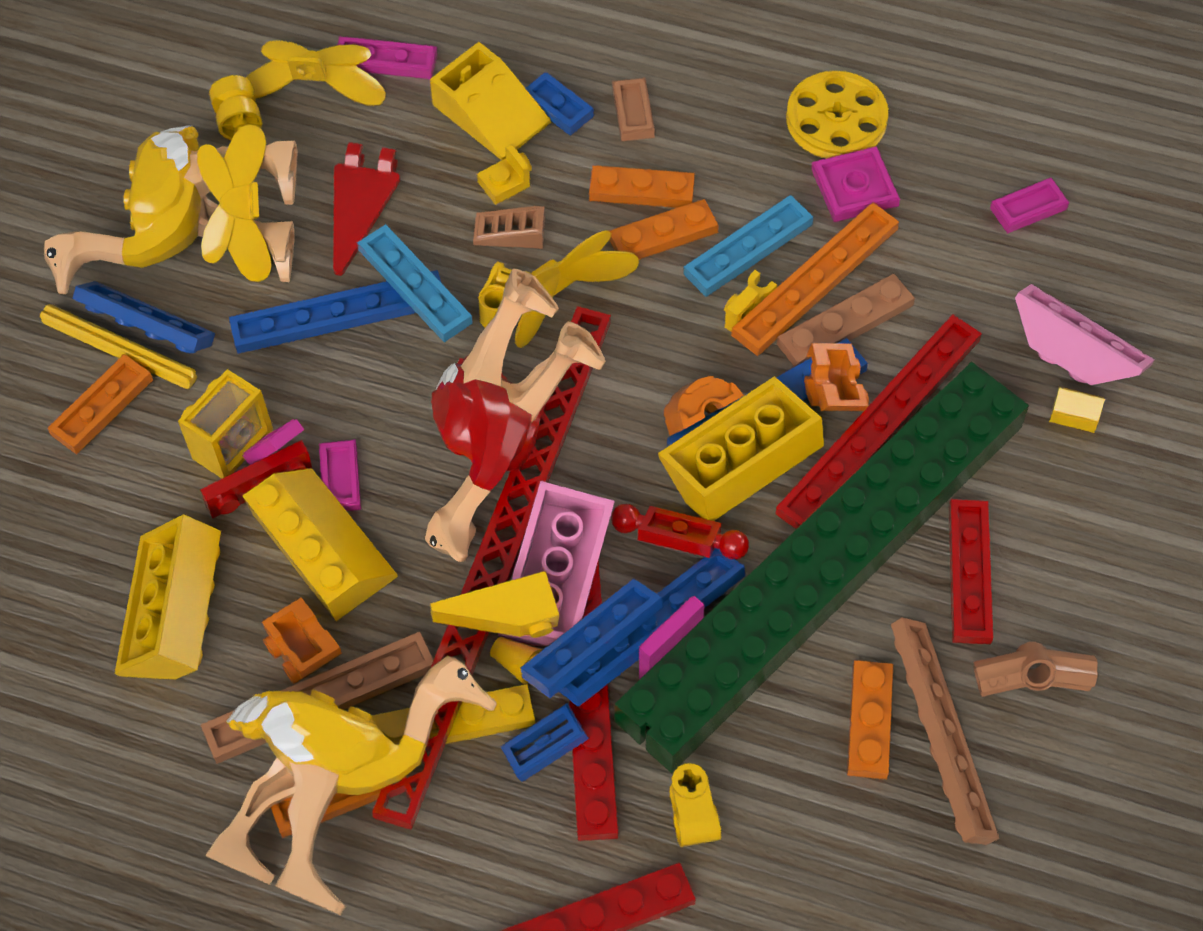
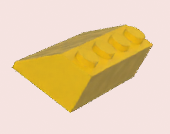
[658,376,824,521]
[243,468,398,621]
[114,514,221,680]

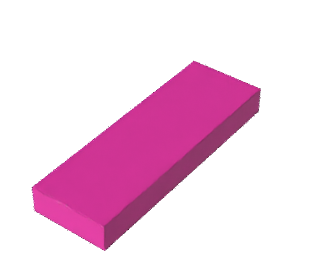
[337,36,437,79]

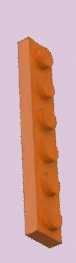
[731,202,899,356]

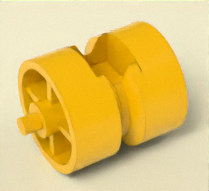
[209,75,262,140]

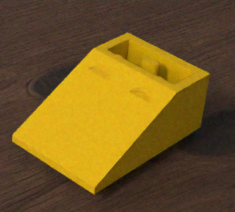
[430,42,551,161]

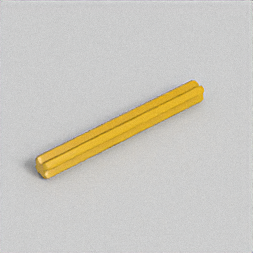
[40,304,197,389]

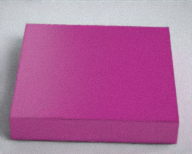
[811,146,900,222]
[639,596,704,680]

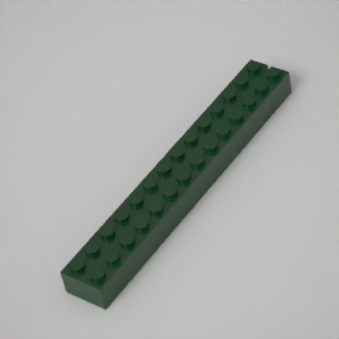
[615,361,1029,773]

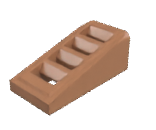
[473,206,545,249]

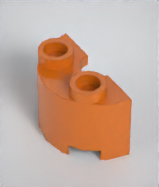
[804,343,869,411]
[664,376,744,435]
[262,597,342,684]

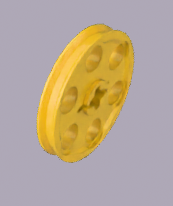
[786,71,889,158]

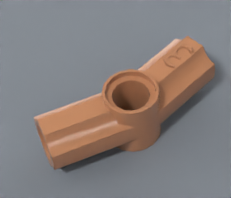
[973,642,1098,697]

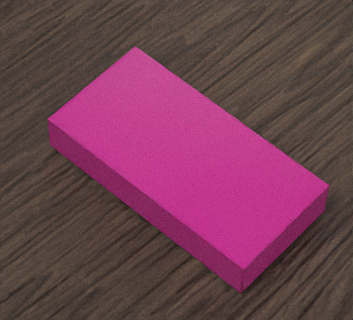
[990,178,1069,234]
[242,419,304,465]
[319,439,361,511]

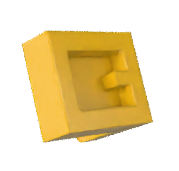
[477,144,532,205]

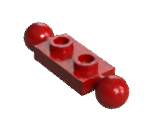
[611,504,749,560]

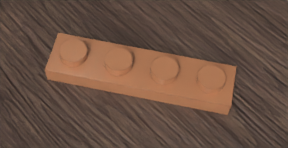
[777,274,915,367]

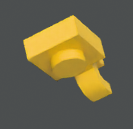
[724,270,777,332]

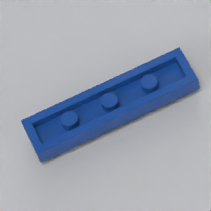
[73,281,215,353]
[521,579,663,698]

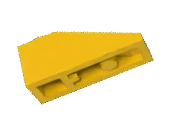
[430,571,559,638]

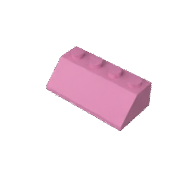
[498,481,614,646]

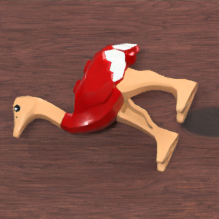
[425,268,606,562]

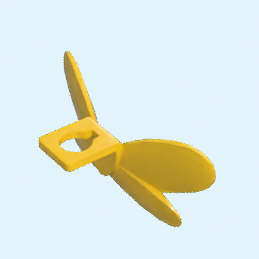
[246,40,386,106]
[197,125,271,282]
[515,230,639,348]

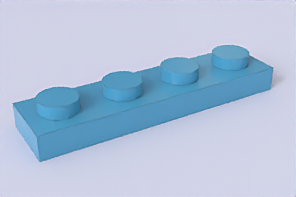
[684,195,813,297]
[357,224,473,342]

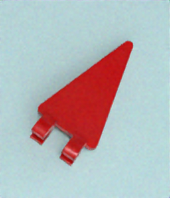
[333,142,400,276]

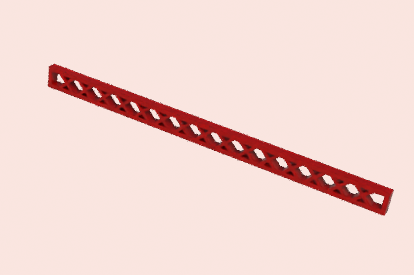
[372,306,611,830]

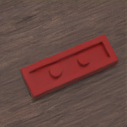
[200,440,313,519]

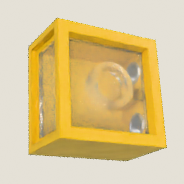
[178,369,274,479]

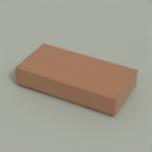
[612,78,655,141]

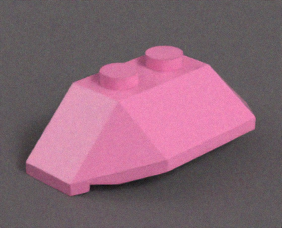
[1015,284,1154,385]

